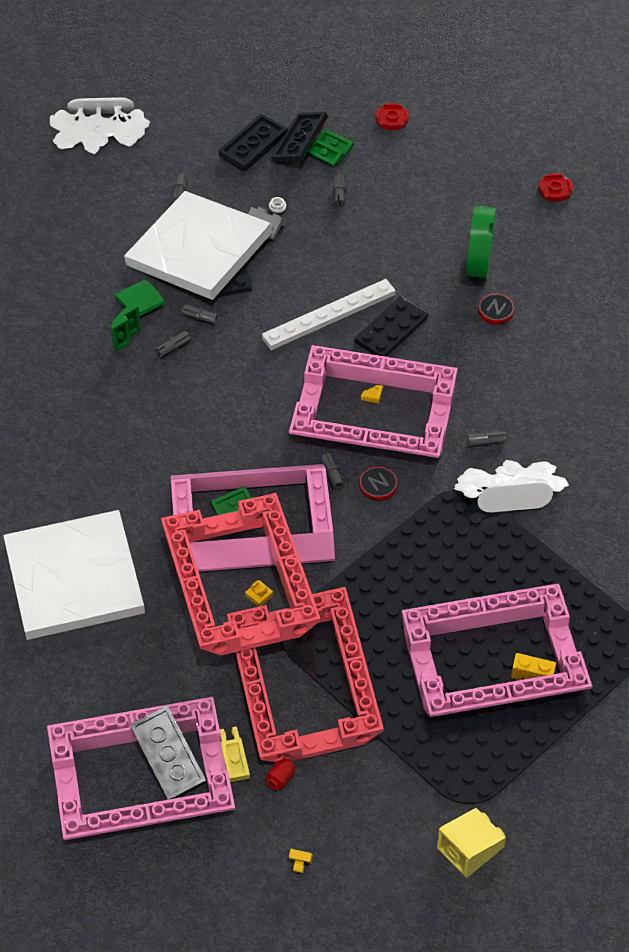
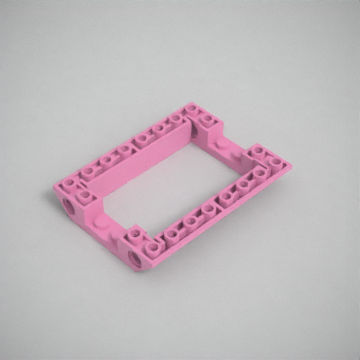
[289,345,458,458]
[171,464,335,572]
[402,583,592,717]
[47,697,235,840]

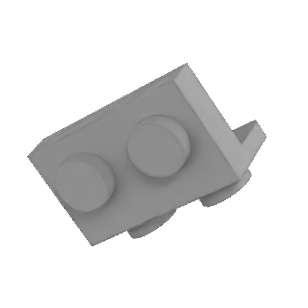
[248,207,286,240]

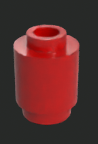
[265,758,295,790]

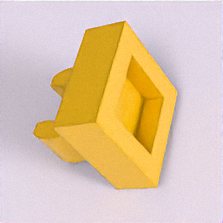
[245,580,273,607]
[289,849,313,873]

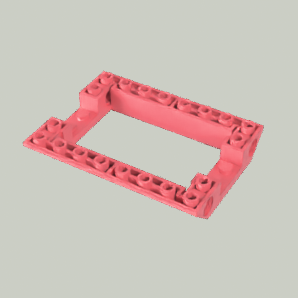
[161,493,320,655]
[227,587,384,762]

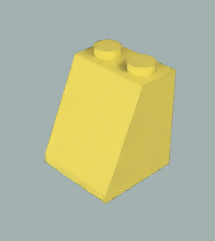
[437,808,506,878]

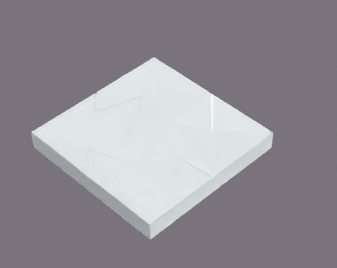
[124,191,272,300]
[3,510,145,640]

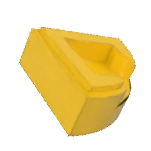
[361,385,383,404]

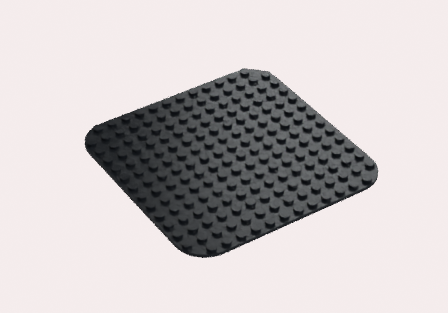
[282,489,629,804]

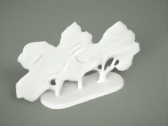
[50,98,150,154]
[454,460,569,512]

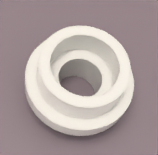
[269,197,286,213]

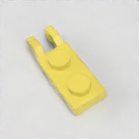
[220,726,250,782]

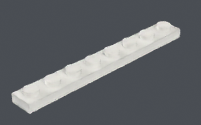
[262,279,395,350]

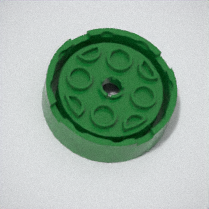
[466,205,496,279]

